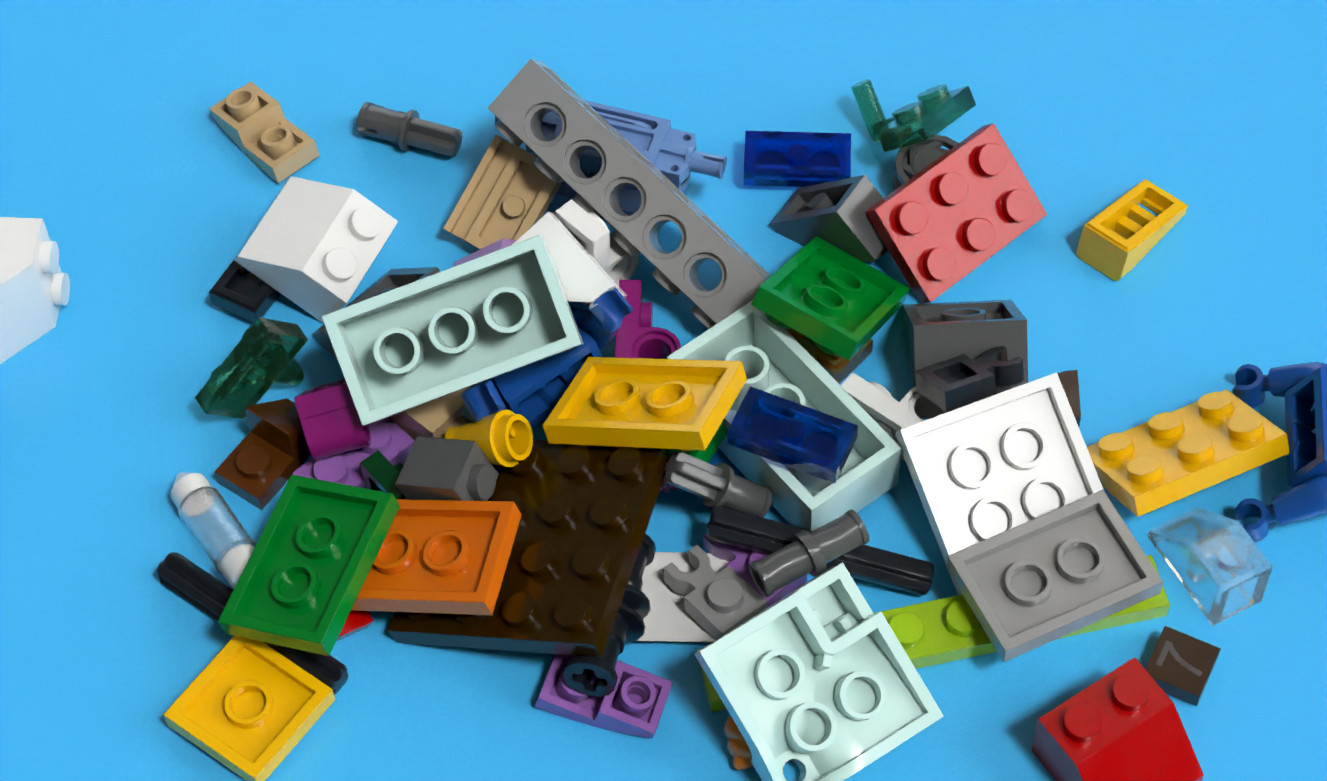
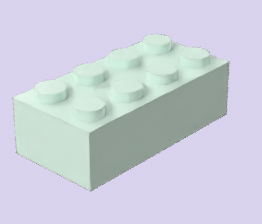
[322,234,584,426]
[667,300,902,531]

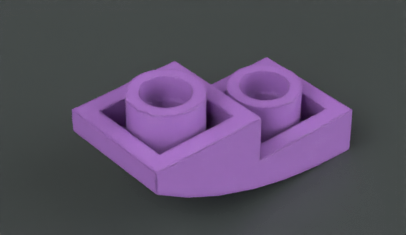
[534,654,673,738]

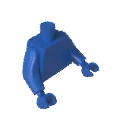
[460,286,634,429]
[1232,362,1327,543]

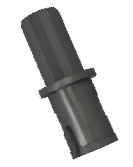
[357,102,463,157]
[663,451,772,517]

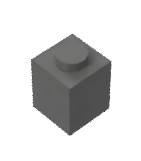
[395,436,499,501]

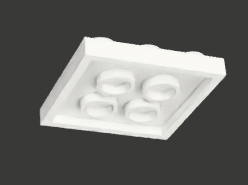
[895,372,1104,595]

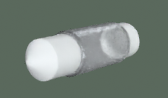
[171,472,256,590]

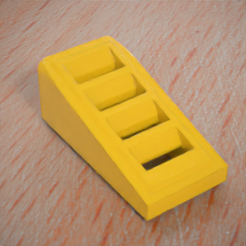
[1076,179,1188,281]

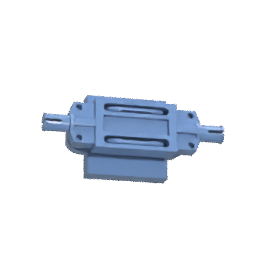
[495,100,727,218]

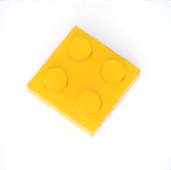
[163,636,335,781]

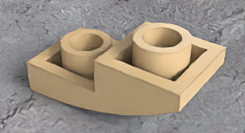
[209,81,320,184]

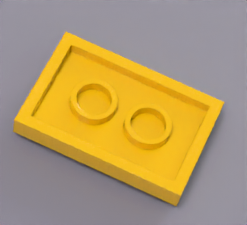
[543,357,747,451]
[1087,389,1290,517]

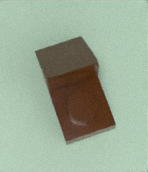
[215,398,311,510]

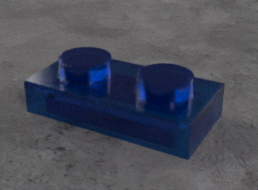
[743,131,851,187]
[727,386,858,484]

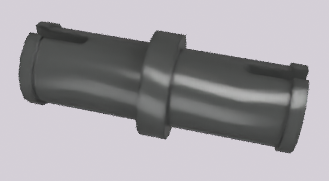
[749,509,870,598]

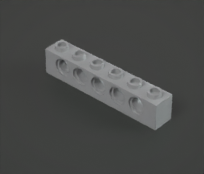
[488,59,771,329]

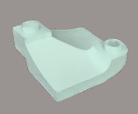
[694,562,944,781]

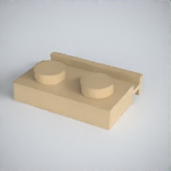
[443,135,563,249]

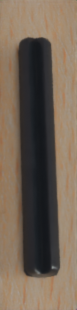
[706,506,934,596]
[156,552,349,695]

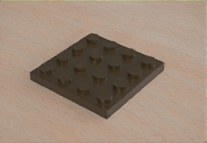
[387,440,671,657]

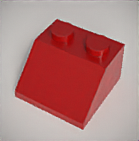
[1031,657,1204,781]

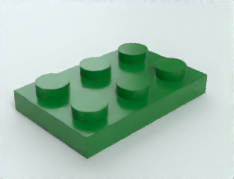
[751,236,910,361]
[218,475,400,656]

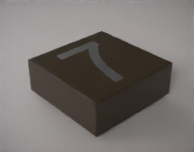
[1145,626,1221,706]

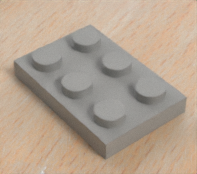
[946,490,1163,662]

